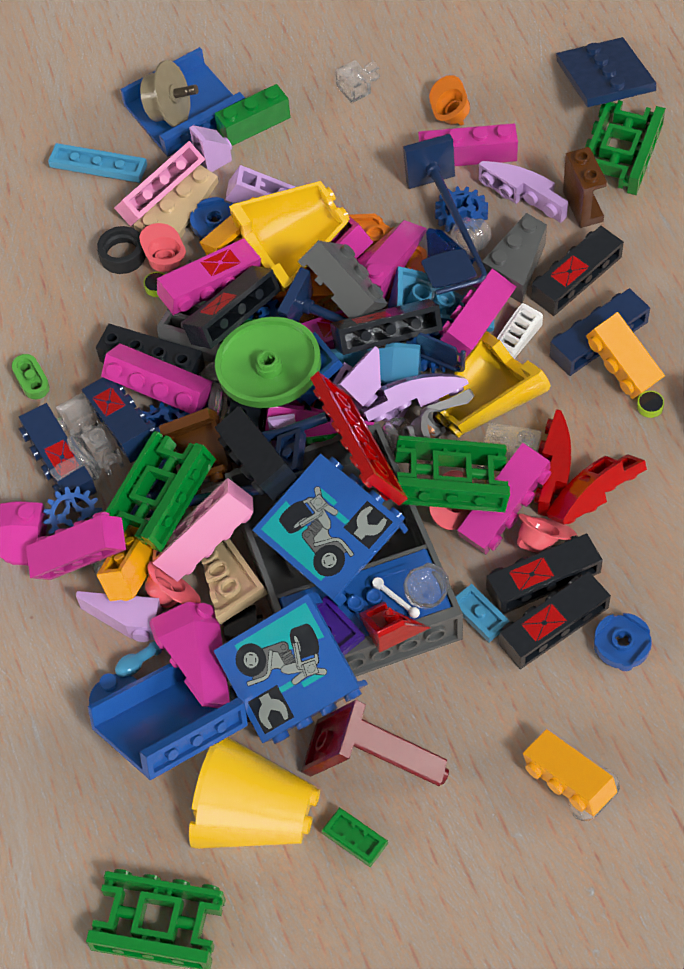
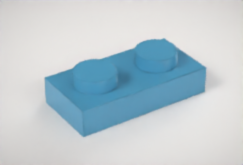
[455,584,510,643]

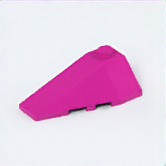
[356,220,427,299]
[0,501,49,566]

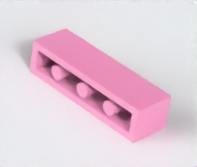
[114,141,205,227]
[152,478,253,582]

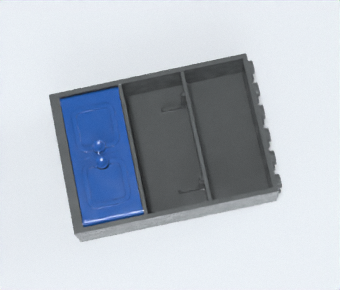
[224,423,463,677]

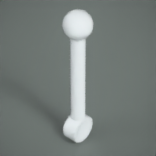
[372,577,420,618]

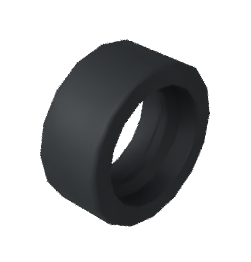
[97,226,146,274]

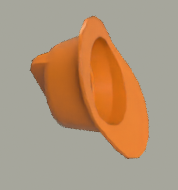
[429,75,470,126]

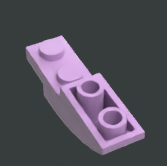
[479,161,568,223]
[361,373,469,422]

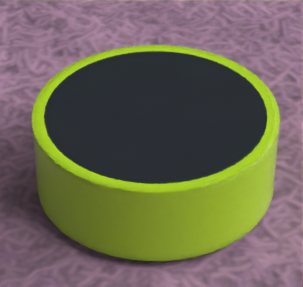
[143,272,165,297]
[637,391,664,418]

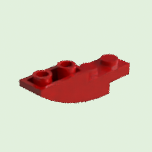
[534,409,571,517]
[547,454,647,525]

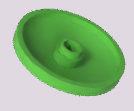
[215,317,321,408]

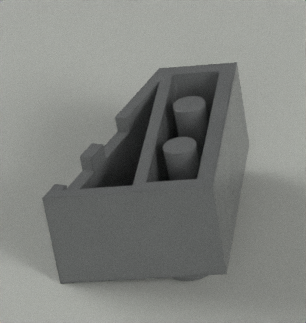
[482,213,547,304]
[298,240,388,318]
[157,304,227,363]

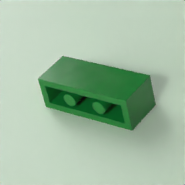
[215,84,291,146]

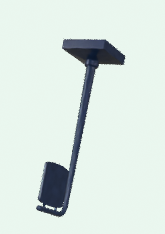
[403,134,487,295]
[278,267,466,372]

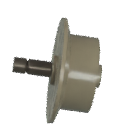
[140,60,199,127]

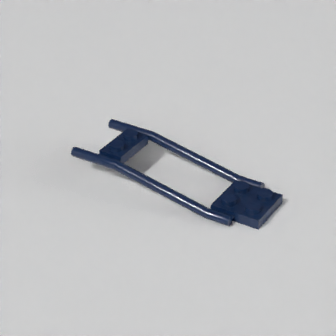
[130,412,331,518]

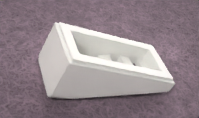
[497,303,543,359]

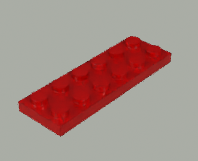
[310,371,408,506]

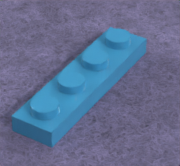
[48,143,147,183]

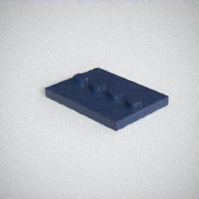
[556,37,656,108]

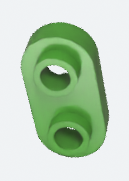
[12,354,50,400]

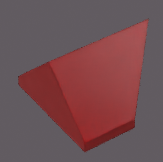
[359,601,431,653]

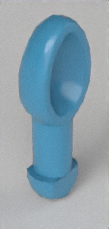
[115,641,163,677]

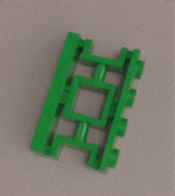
[585,100,666,196]
[105,431,216,552]
[394,435,510,513]
[86,869,226,969]

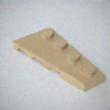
[134,165,219,238]
[201,539,268,624]

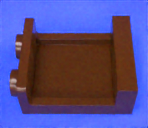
[563,147,607,228]
[159,408,233,490]

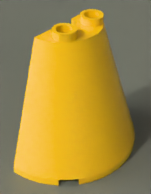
[229,181,350,292]
[435,331,551,438]
[189,737,320,849]

